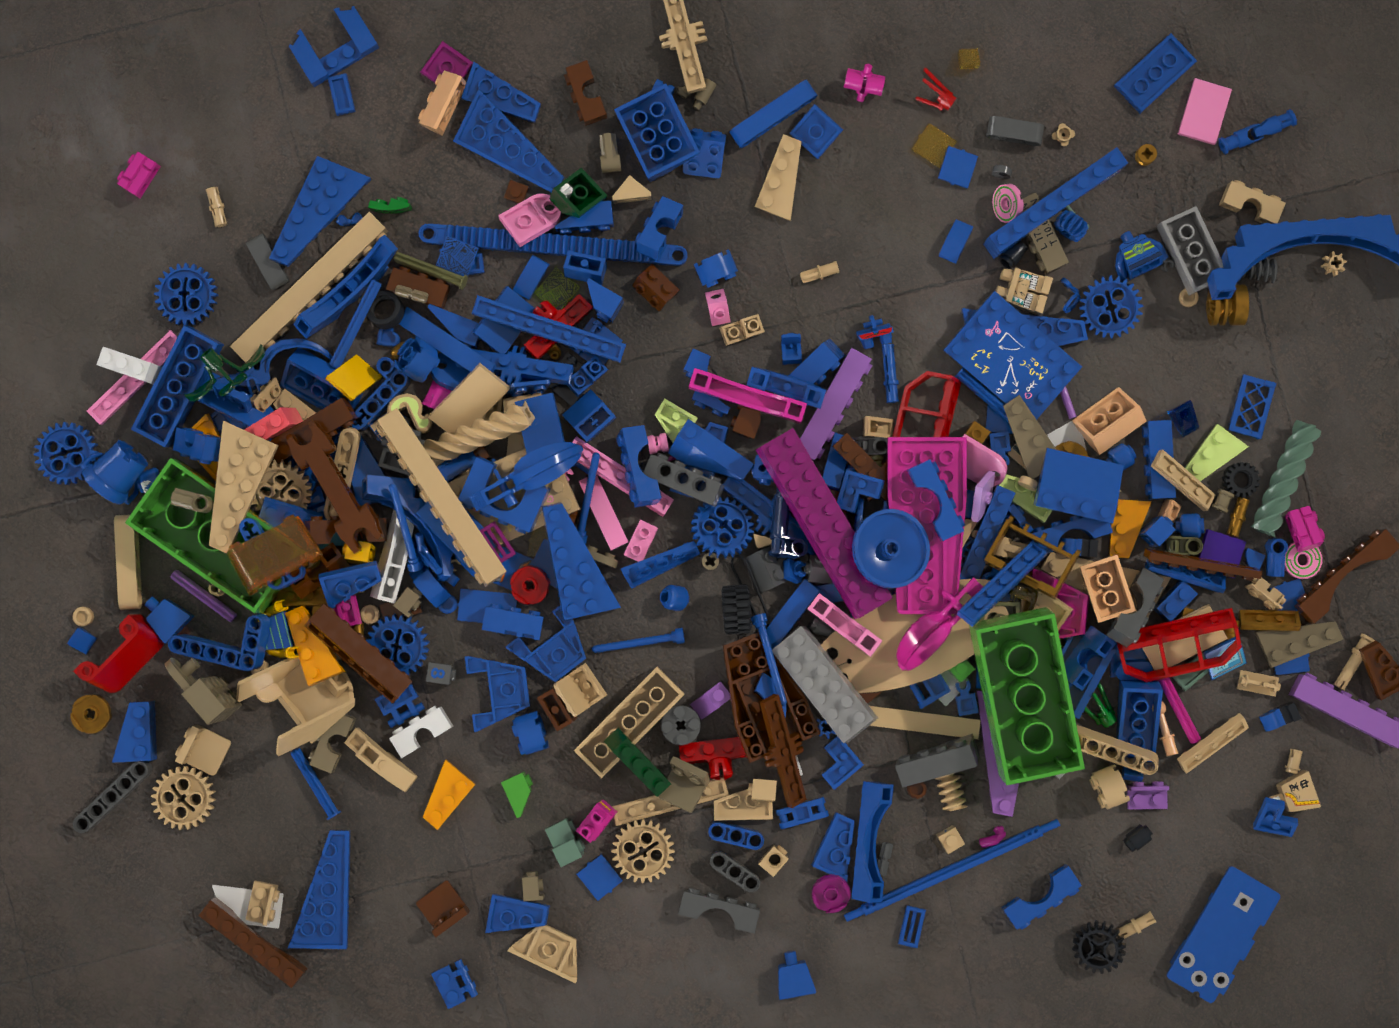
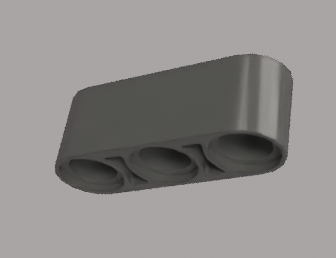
[986,116,1044,146]
[246,233,290,291]
[710,850,760,892]

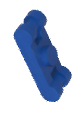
[775,797,829,829]

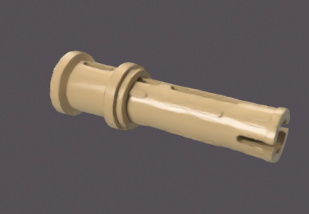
[1333,633,1375,691]

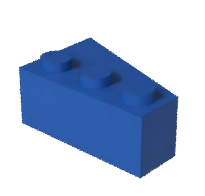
[788,339,846,385]
[482,603,544,640]
[112,701,157,763]

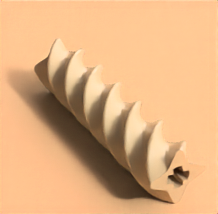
[424,400,535,466]

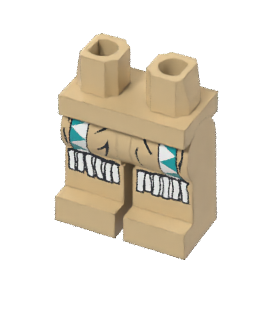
[996,268,1053,316]

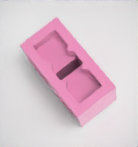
[624,520,658,562]

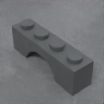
[1106,567,1164,648]
[678,887,760,934]

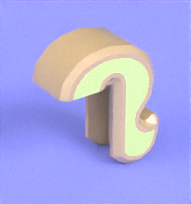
[387,393,432,434]

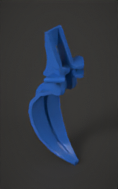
[215,338,332,394]
[469,442,584,511]

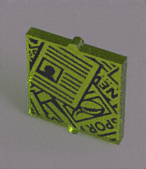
[534,267,580,310]

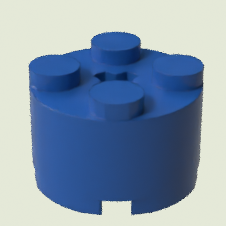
[694,249,738,288]
[394,336,440,383]
[512,711,549,755]

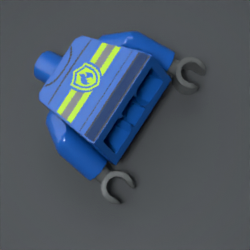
[1115,231,1175,292]

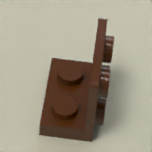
[416,880,470,937]

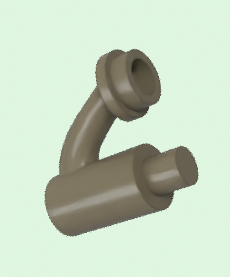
[676,78,716,111]

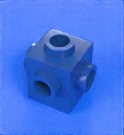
[752,455,774,485]

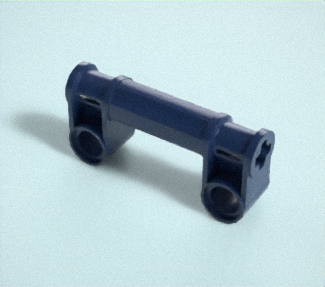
[768,488,808,560]

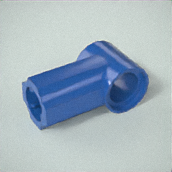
[1265,538,1288,577]

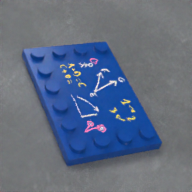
[943,291,1082,420]

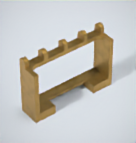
[984,515,1081,600]

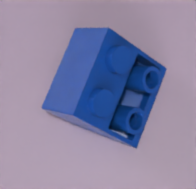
[562,389,616,443]

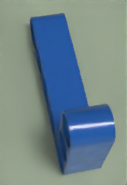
[168,614,270,671]

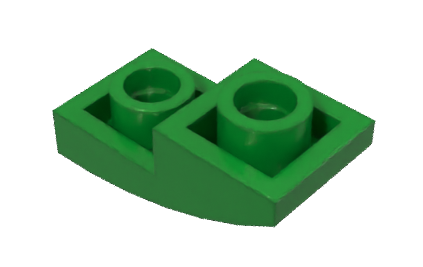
[368,197,412,214]

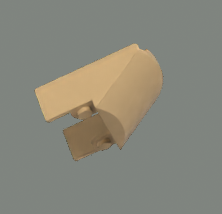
[236,654,355,756]

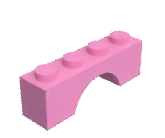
[808,593,883,657]

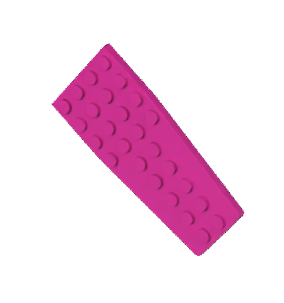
[887,437,967,614]

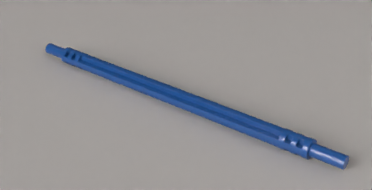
[844,819,1060,922]

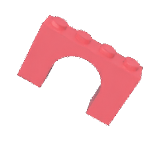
[244,407,303,440]

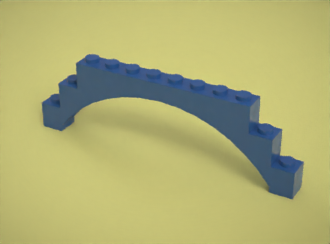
[1207,214,1399,300]

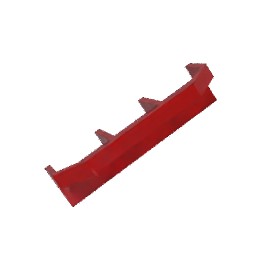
[893,371,962,437]
[1117,608,1242,682]

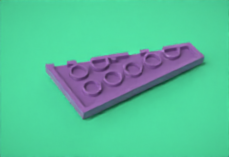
[976,690,1019,817]

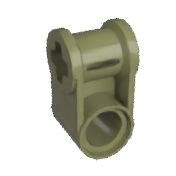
[1166,536,1203,555]

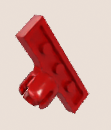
[524,294,593,359]
[679,737,747,780]

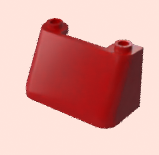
[73,614,164,693]

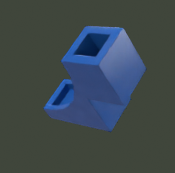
[684,349,730,417]

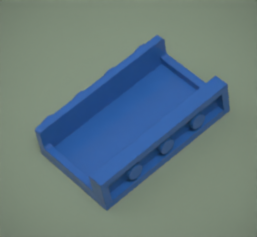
[1062,634,1116,720]

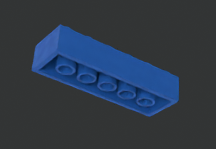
[131,325,224,447]

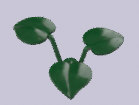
[184,344,265,402]

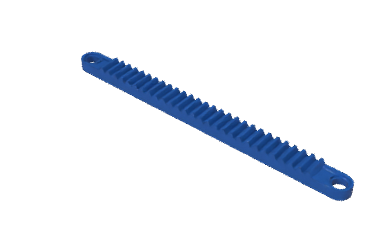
[419,224,688,266]

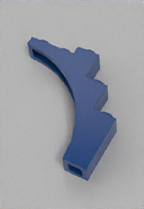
[293,235,398,339]
[362,475,454,581]

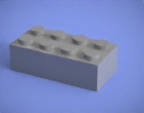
[1156,206,1223,296]

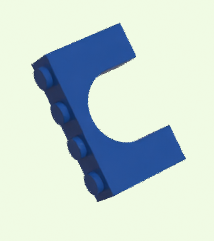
[458,457,551,534]

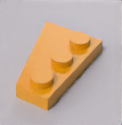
[423,760,476,830]

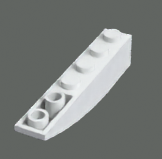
[370,488,419,603]

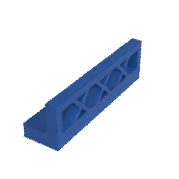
[1145,559,1226,593]

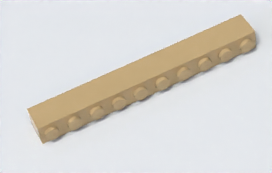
[230,212,388,363]
[376,408,507,587]

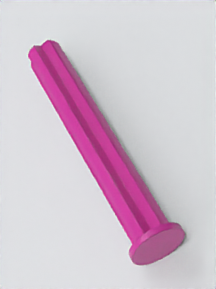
[1158,677,1201,744]

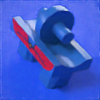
[856,315,894,349]

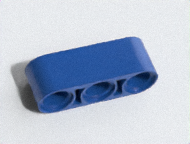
[708,821,764,850]

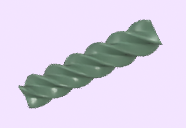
[1251,420,1321,538]

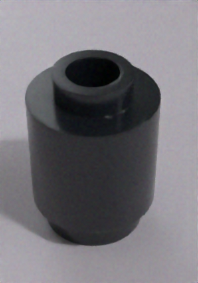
[1123,824,1153,853]

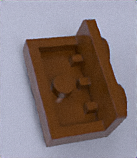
[632,264,680,312]

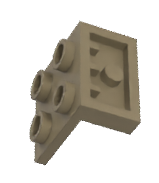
[658,756,710,813]

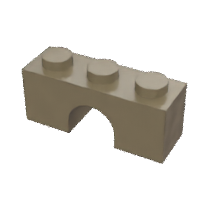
[309,714,357,774]

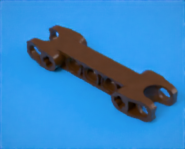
[286,420,384,554]

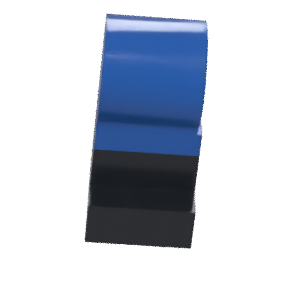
[1060,538,1098,558]
[1259,702,1302,732]

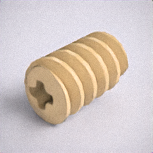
[935,773,968,811]

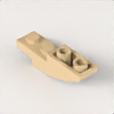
[344,728,418,792]

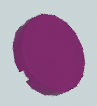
[811,874,851,913]

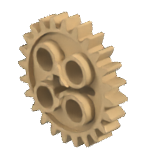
[251,459,312,511]
[151,766,216,830]
[611,819,675,883]

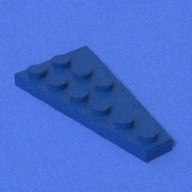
[269,156,371,267]

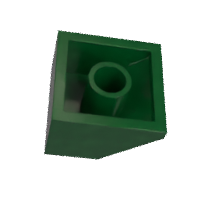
[549,168,607,218]

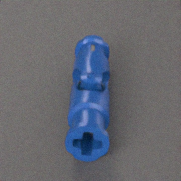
[1218,109,1297,154]

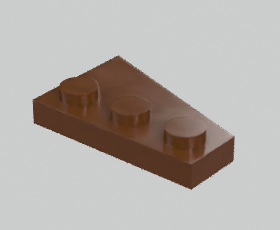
[1359,640,1399,700]

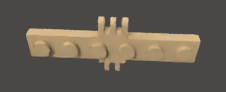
[659,0,707,94]

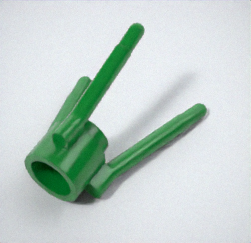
[1084,681,1117,728]

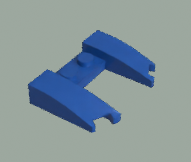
[289,6,379,87]

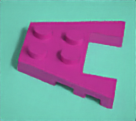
[1032,569,1090,638]

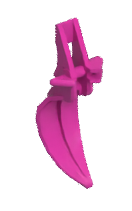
[896,577,983,671]

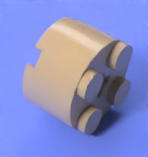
[1089,764,1130,810]

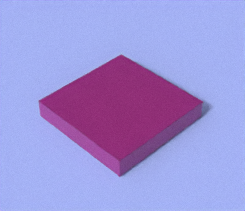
[420,41,473,83]

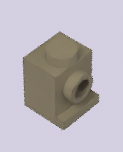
[393,586,423,618]
[522,871,545,901]

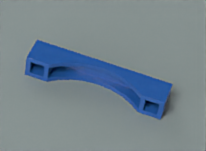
[852,781,894,903]

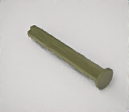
[394,252,468,290]

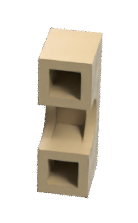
[1219,180,1286,224]

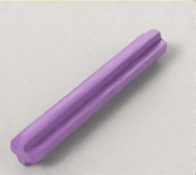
[171,570,237,622]

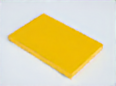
[325,354,382,401]

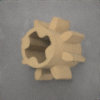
[1321,251,1347,276]

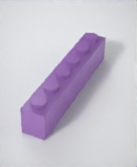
[800,348,873,461]
[1288,673,1399,749]

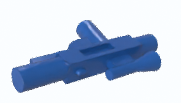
[412,533,442,574]

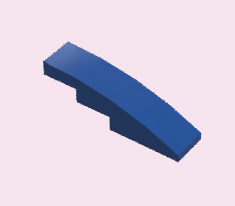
[766,578,821,650]

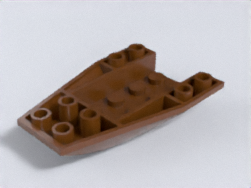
[723,632,820,763]

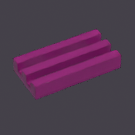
[479,521,516,563]

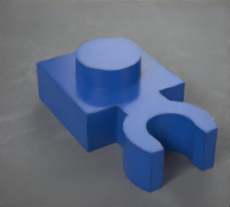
[989,432,1011,466]
[1007,504,1034,533]
[955,680,979,716]

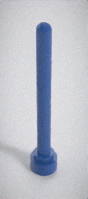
[577,452,600,544]
[389,483,424,572]
[751,613,787,706]
[592,628,685,653]

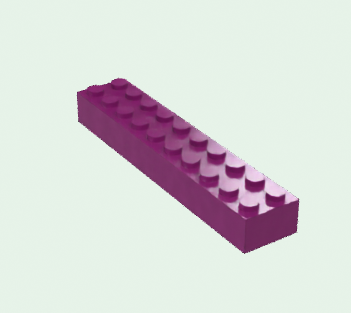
[756,428,893,619]

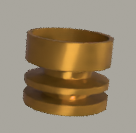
[1206,285,1249,326]

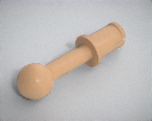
[1152,701,1178,757]

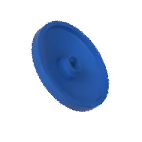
[852,509,930,588]

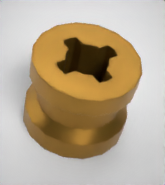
[1135,144,1157,166]

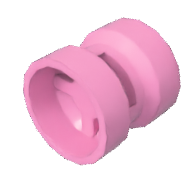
[647,433,669,455]

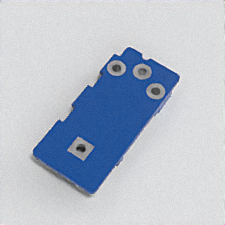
[1166,866,1280,1003]

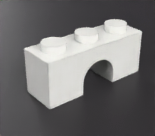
[96,347,162,385]
[389,706,453,758]

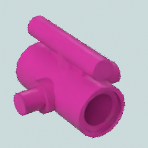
[844,64,885,102]

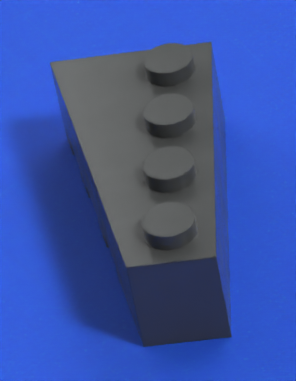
[895,733,980,787]

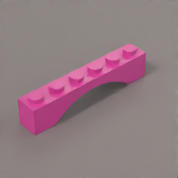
[689,368,807,424]

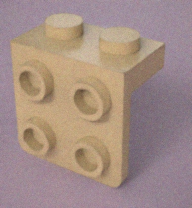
[553,663,607,717]
[175,725,231,776]

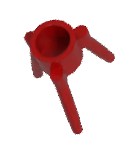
[915,68,956,111]

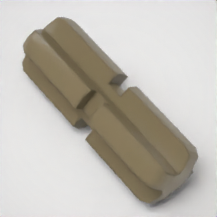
[395,285,429,303]

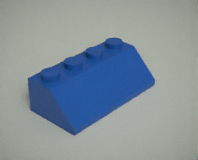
[280,348,363,410]

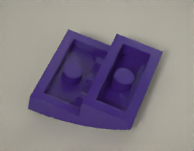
[1198,529,1246,579]

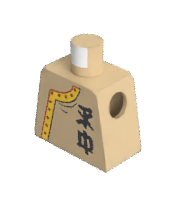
[1269,770,1321,812]

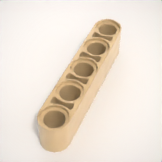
[114,514,142,610]
[1077,725,1159,775]

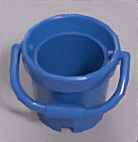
[81,440,148,505]

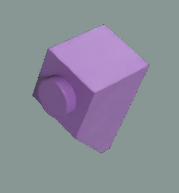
[690,681,731,720]

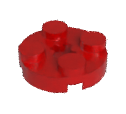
[510,565,550,605]

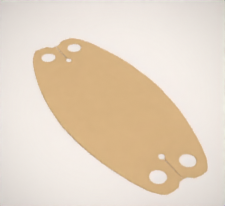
[821,579,1009,693]

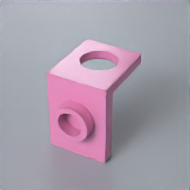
[705,289,731,326]

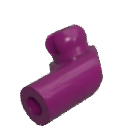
[979,825,1006,848]

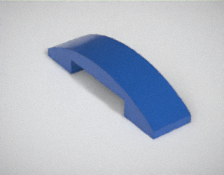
[746,366,826,409]

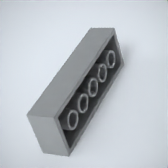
[772,626,878,744]

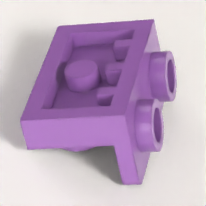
[1126,781,1169,809]

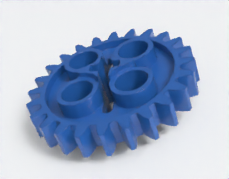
[154,263,218,326]
[1079,275,1143,338]
[34,422,99,485]
[691,497,754,559]
[366,614,430,675]

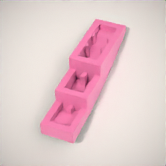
[579,474,628,550]

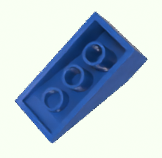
[1116,680,1163,762]

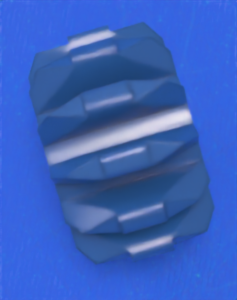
[1054,210,1088,242]

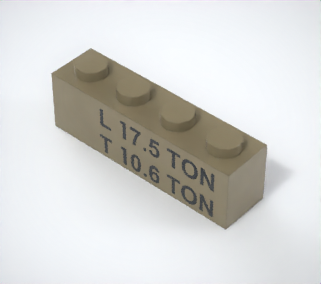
[1022,193,1069,275]

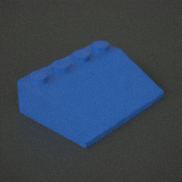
[614,84,700,182]
[1033,448,1124,523]

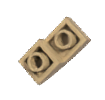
[719,314,765,346]

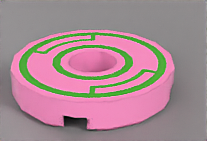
[992,184,1024,223]
[1285,542,1322,579]

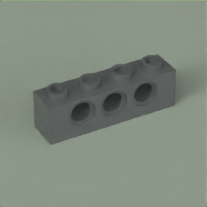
[643,453,725,507]

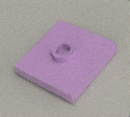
[971,471,995,522]

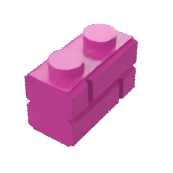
[117,151,161,199]
[1284,506,1325,552]

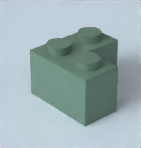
[545,818,585,867]

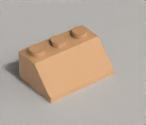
[418,71,466,136]
[1072,387,1147,455]
[1080,555,1136,623]

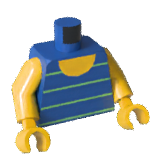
[253,599,299,659]

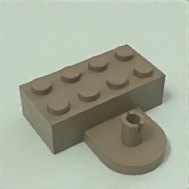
[164,657,242,725]

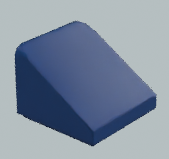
[67,627,97,654]

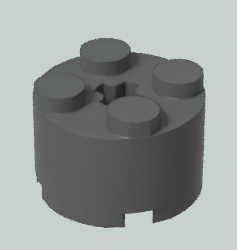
[661,705,701,745]

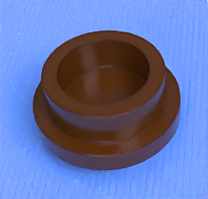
[907,782,927,799]

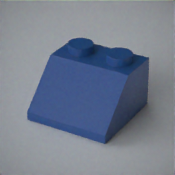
[587,279,624,323]

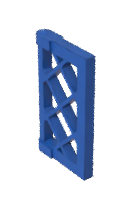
[1228,375,1277,439]

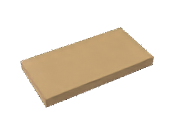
[428,363,510,434]
[1142,604,1228,670]

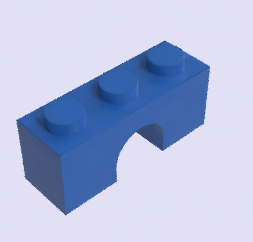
[635,196,683,261]
[173,427,221,464]
[1064,626,1117,691]

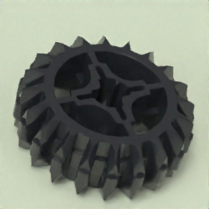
[1072,920,1126,974]

